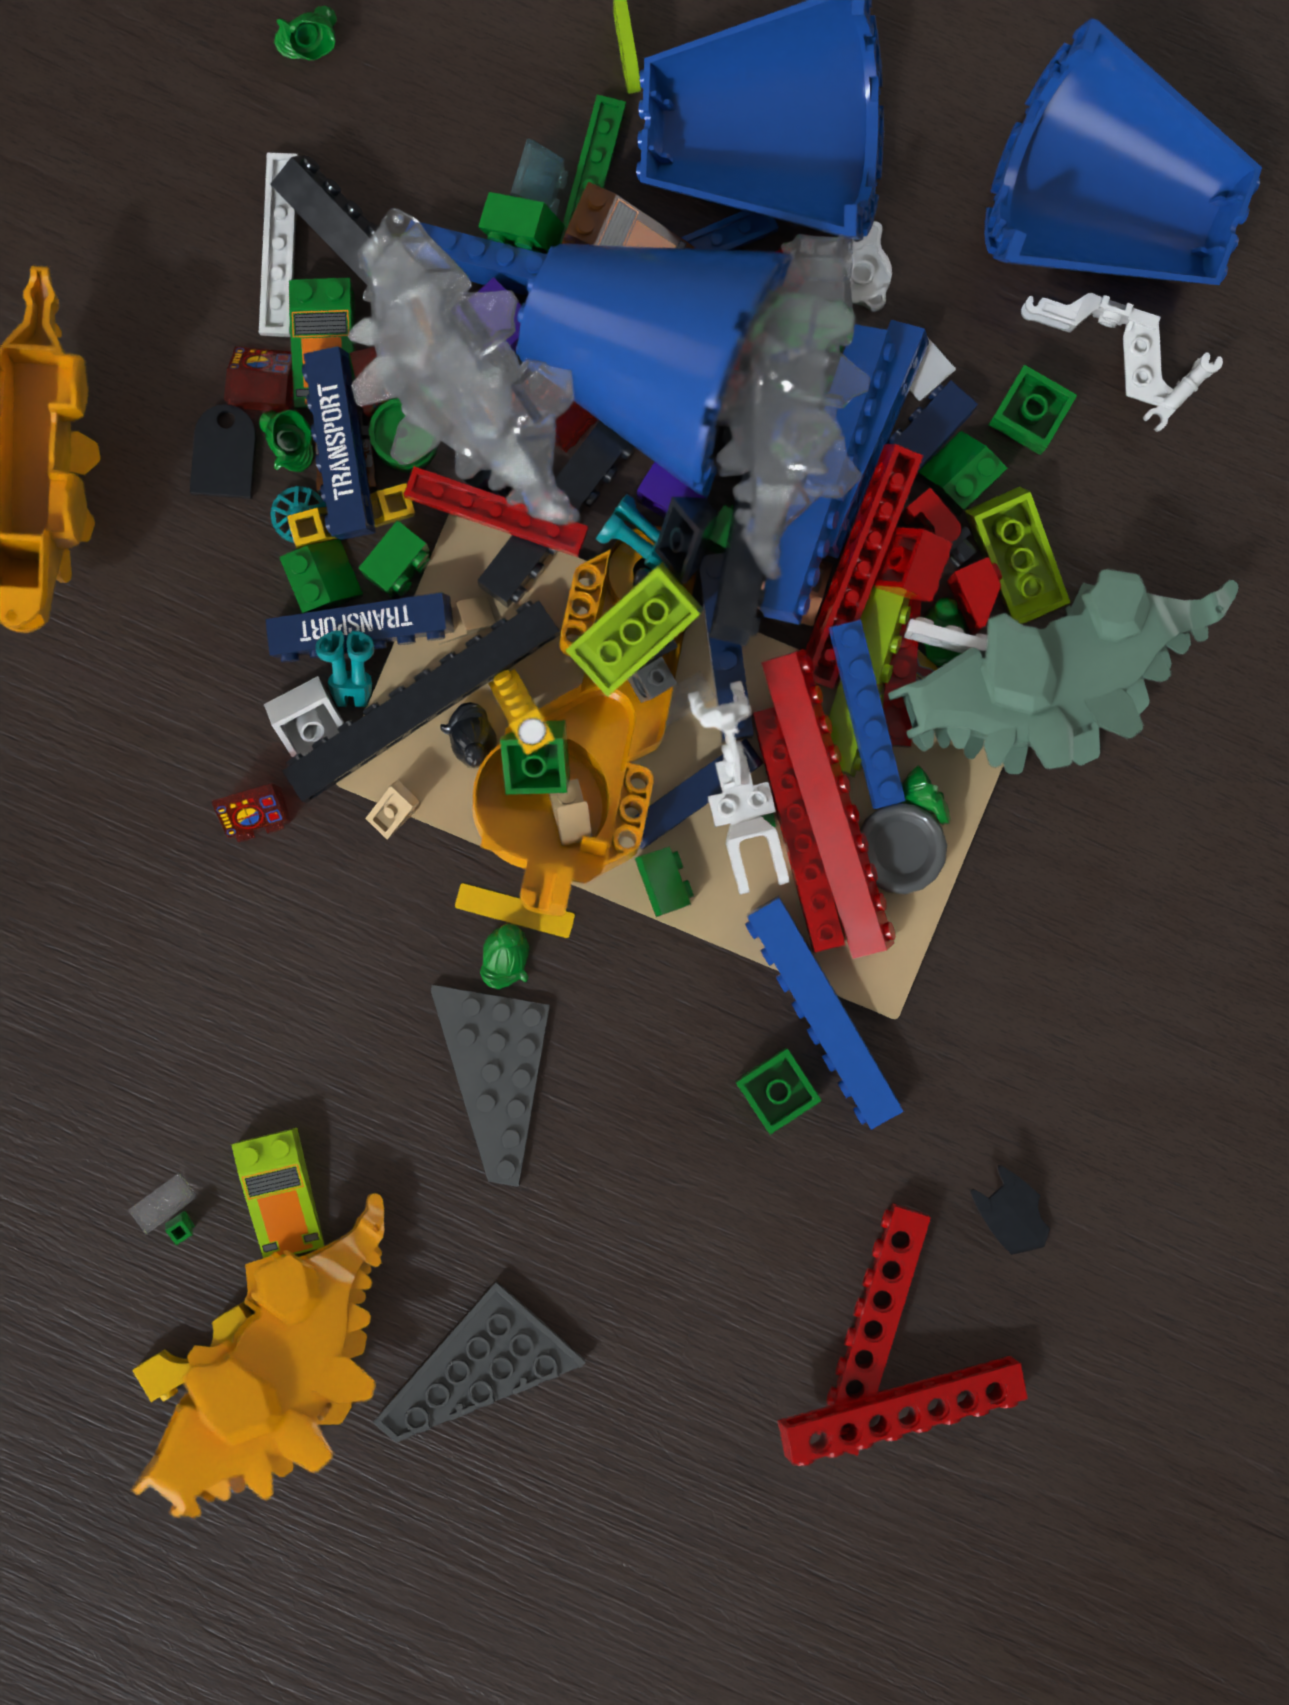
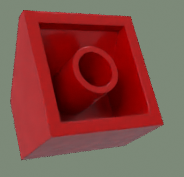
[873,527,953,602]
[947,557,1002,635]

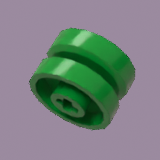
[368,397,440,473]

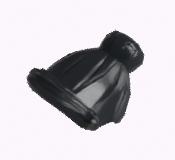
[440,702,497,769]

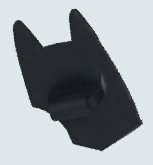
[971,1165,1050,1255]

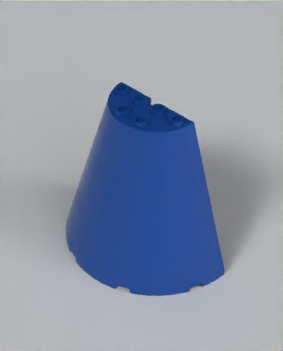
[636,0,884,240]
[984,18,1262,285]
[516,243,793,498]

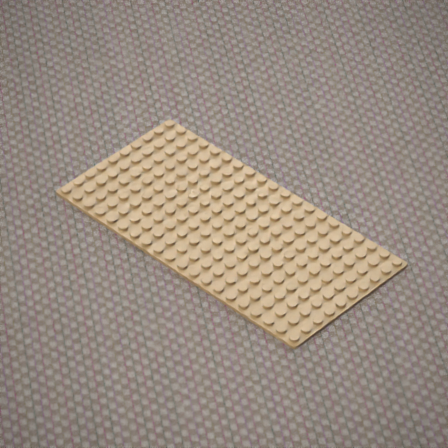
[337,513,1003,1019]

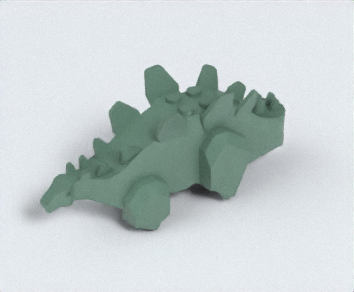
[888,569,1238,774]

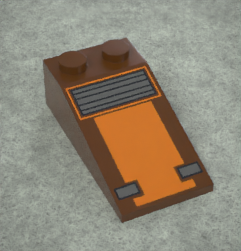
[562,182,695,249]

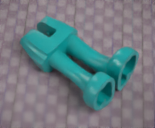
[595,494,666,569]
[315,631,374,707]

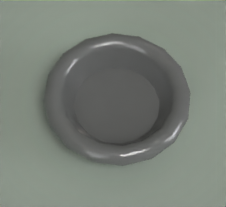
[860,803,947,894]

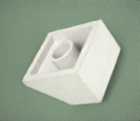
[264,676,344,757]

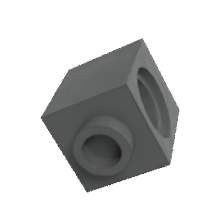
[628,657,677,703]

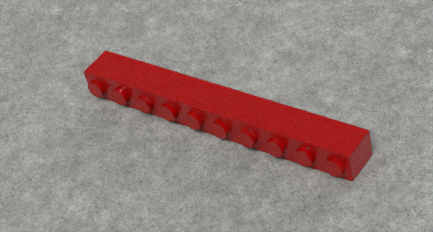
[761,649,896,959]

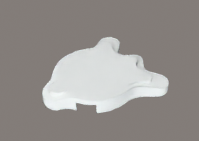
[812,221,892,312]

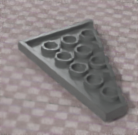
[431,985,550,1187]
[373,1281,586,1443]

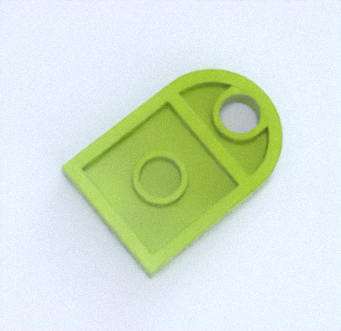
[613,0,641,94]

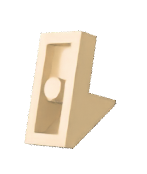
[437,596,496,645]
[549,779,592,846]
[366,780,420,840]

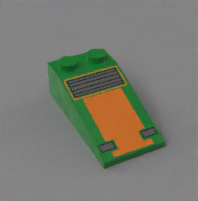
[289,278,356,409]

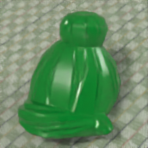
[274,5,337,60]
[259,410,314,473]
[923,597,967,666]
[900,765,951,825]
[480,924,529,989]

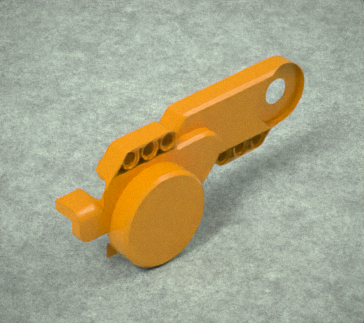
[472,526,697,916]

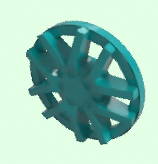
[270,486,326,543]

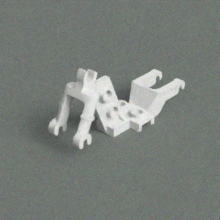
[1021,293,1223,432]
[687,681,789,895]

